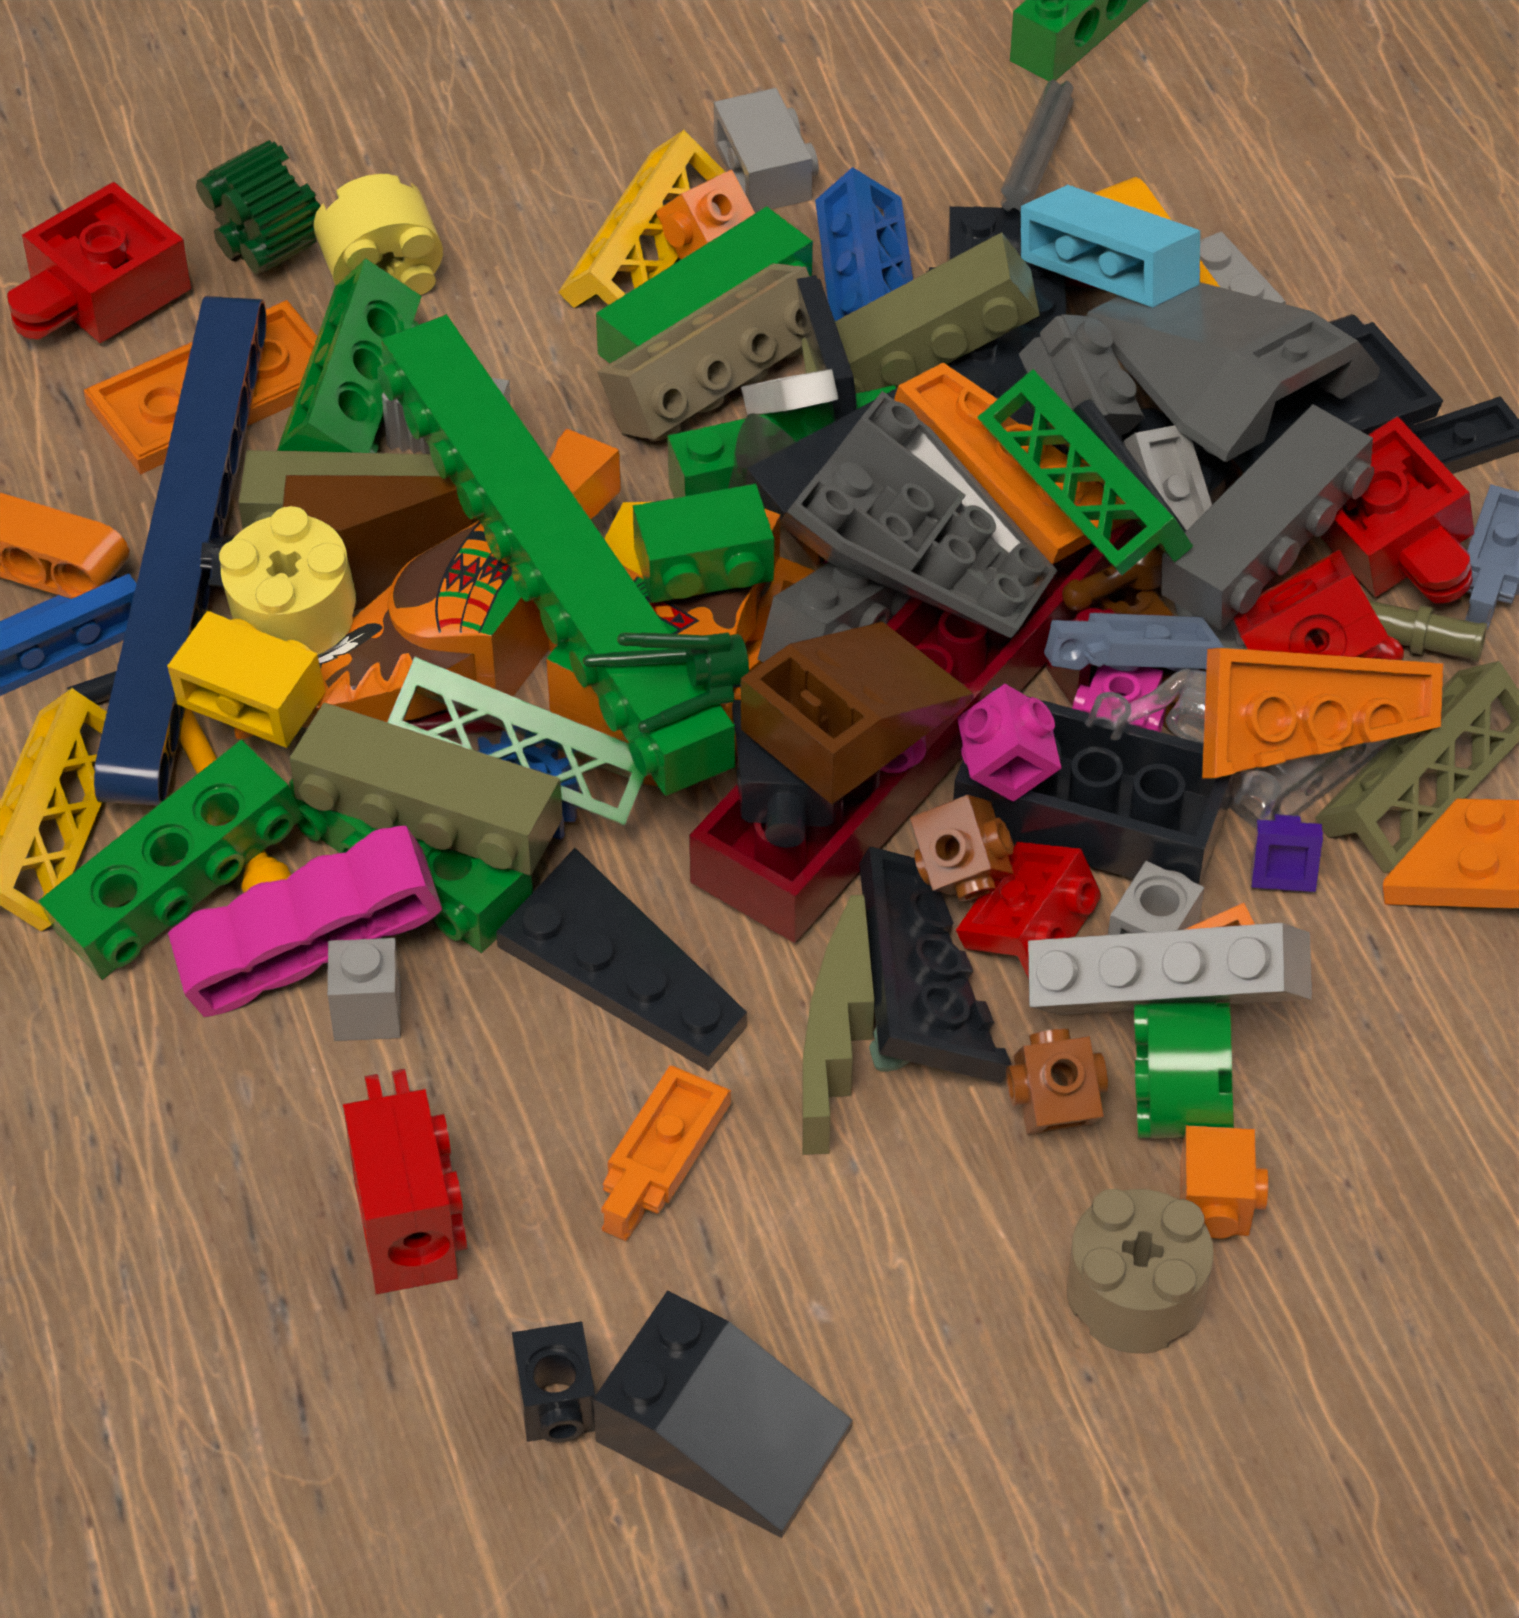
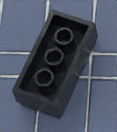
[953,687,1236,885]

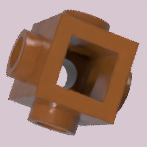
[910,795,1014,901]
[1006,1028,1108,1135]

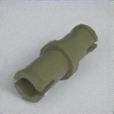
[1367,598,1487,662]

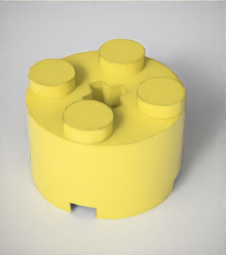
[314,174,443,295]
[219,506,356,655]

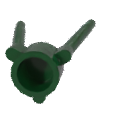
[583,632,749,733]

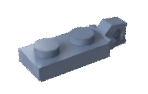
[1465,484,1519,630]
[1044,613,1225,673]

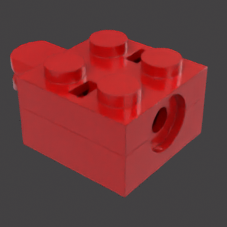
[7,181,191,343]
[1320,416,1475,604]
[1233,549,1389,658]
[343,1069,468,1295]

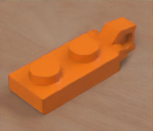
[601,1065,731,1241]

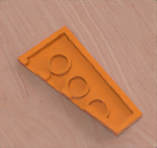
[894,363,1132,565]
[1202,648,1443,778]

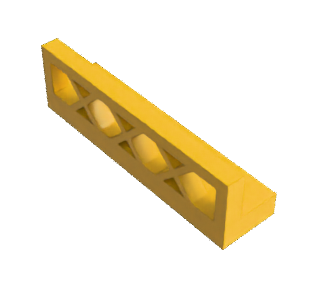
[558,130,725,308]
[0,688,107,931]

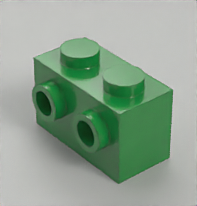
[633,484,774,603]

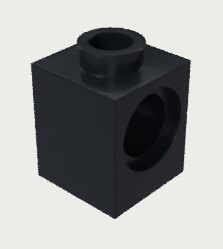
[512,1321,595,1443]

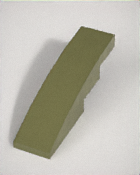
[802,895,874,1155]

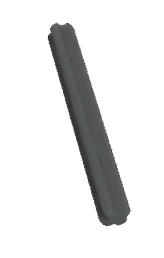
[1000,79,1074,212]

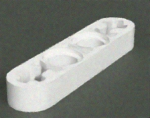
[741,369,838,416]

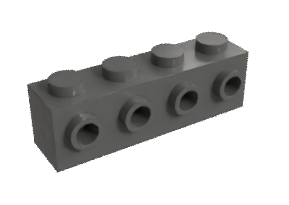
[1162,405,1374,630]
[757,563,911,662]

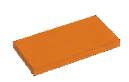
[83,300,317,475]

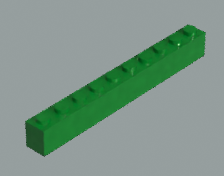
[377,314,735,796]

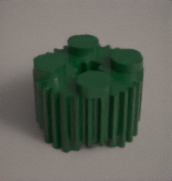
[196,140,321,274]

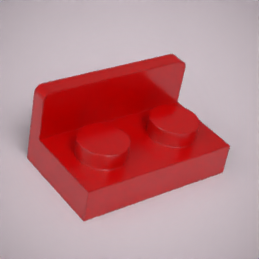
[956,842,1101,979]

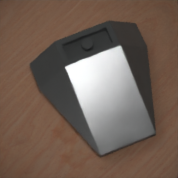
[1087,282,1380,462]
[779,391,1057,638]

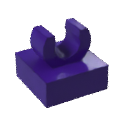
[1251,814,1323,892]

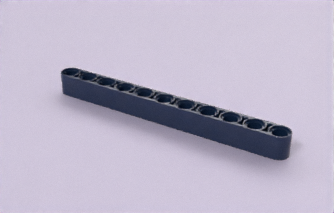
[94,296,266,806]

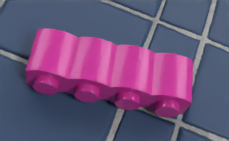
[168,825,442,1017]

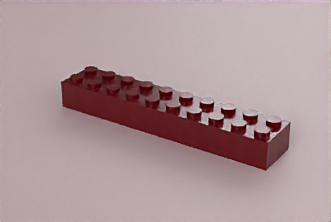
[689,519,1143,943]

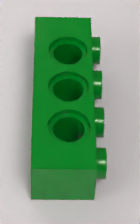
[1010,0,1149,82]
[277,258,422,453]
[38,739,303,980]
[289,779,533,953]

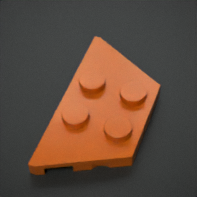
[1383,798,1519,908]

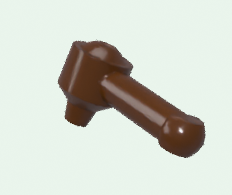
[1062,539,1165,612]

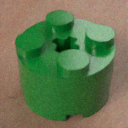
[1134,1002,1234,1139]

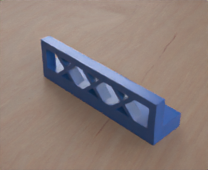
[815,167,913,321]
[0,573,136,696]

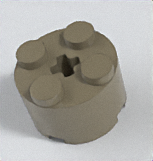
[1066,1189,1214,1354]

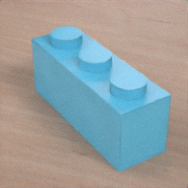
[1021,185,1200,308]

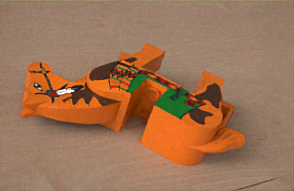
[234,428,815,786]

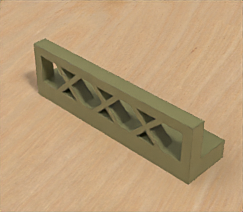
[1315,661,1519,873]

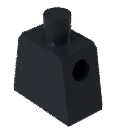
[732,700,841,848]

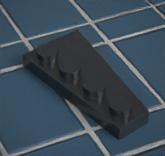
[859,846,1012,1084]
[496,848,747,1072]

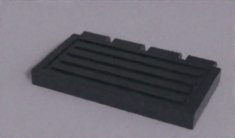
[1233,314,1443,473]

